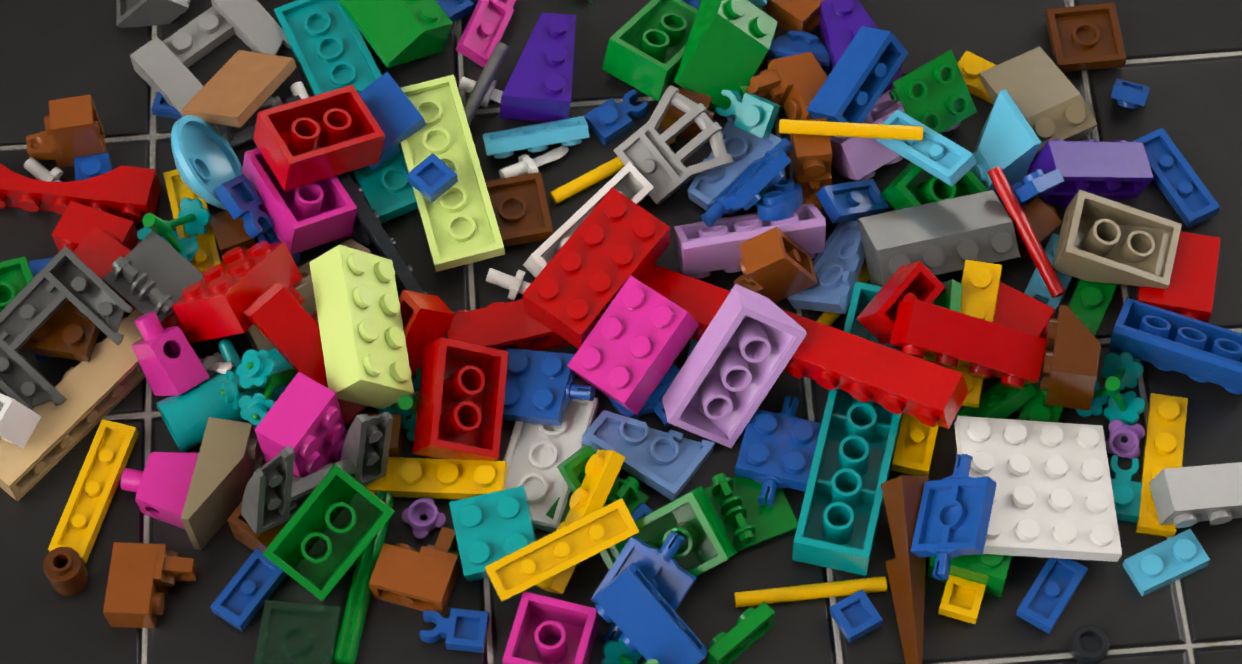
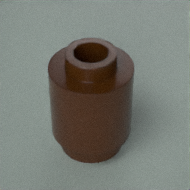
[43,547,89,596]

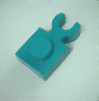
[715,90,780,138]
[1109,455,1142,523]

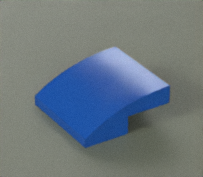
[359,72,427,170]

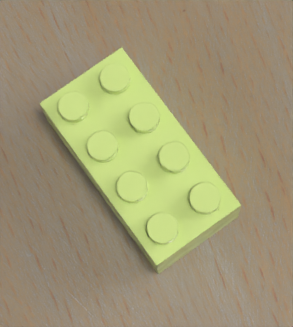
[309,244,414,409]

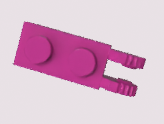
[455,0,516,68]

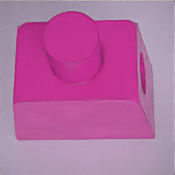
[132,311,210,396]
[121,452,199,529]

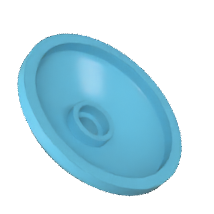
[171,115,242,210]

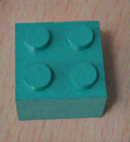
[449,486,537,582]

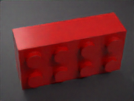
[523,187,670,349]

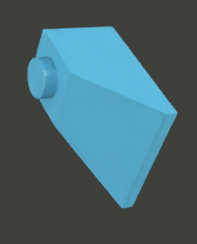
[970,89,1041,193]

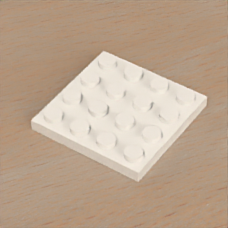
[954,416,1122,562]

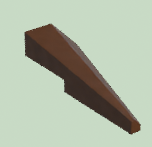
[881,475,929,664]

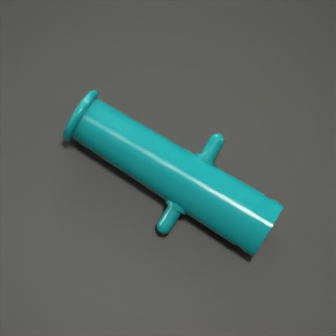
[156,339,293,453]

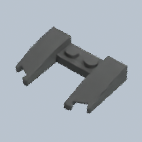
[0,246,132,412]
[241,412,393,535]

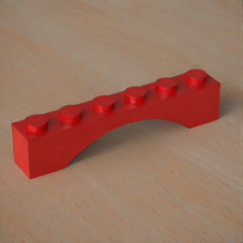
[0,163,162,224]

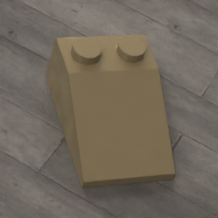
[978,46,1097,162]
[1052,190,1182,289]
[181,417,266,550]

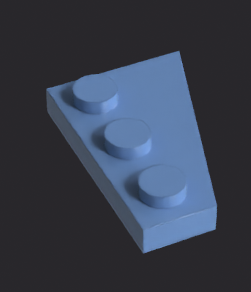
[687,116,782,211]
[787,220,865,314]
[581,410,715,501]

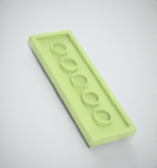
[400,75,505,272]

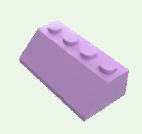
[830,88,961,181]
[673,203,826,279]
[662,284,807,448]

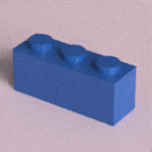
[806,26,909,123]
[594,562,708,664]

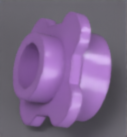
[1105,419,1145,459]
[402,497,446,539]

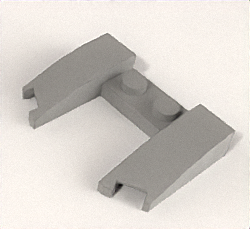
[130,0,291,117]

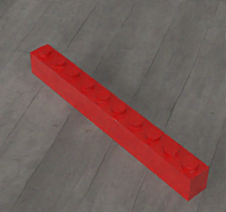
[640,264,968,429]

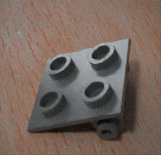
[103,230,203,323]

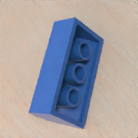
[1109,298,1242,394]

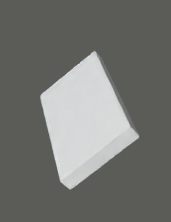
[503,398,599,532]

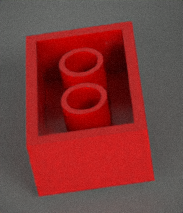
[253,85,385,191]
[172,241,303,343]
[413,337,509,461]

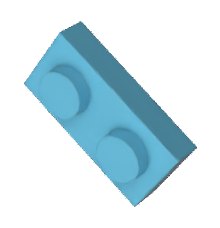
[1123,529,1210,597]

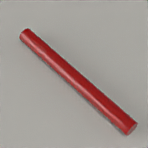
[987,166,1066,299]

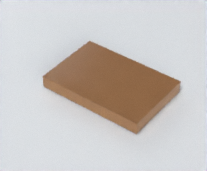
[182,50,297,128]

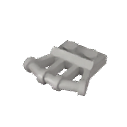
[613,85,734,205]

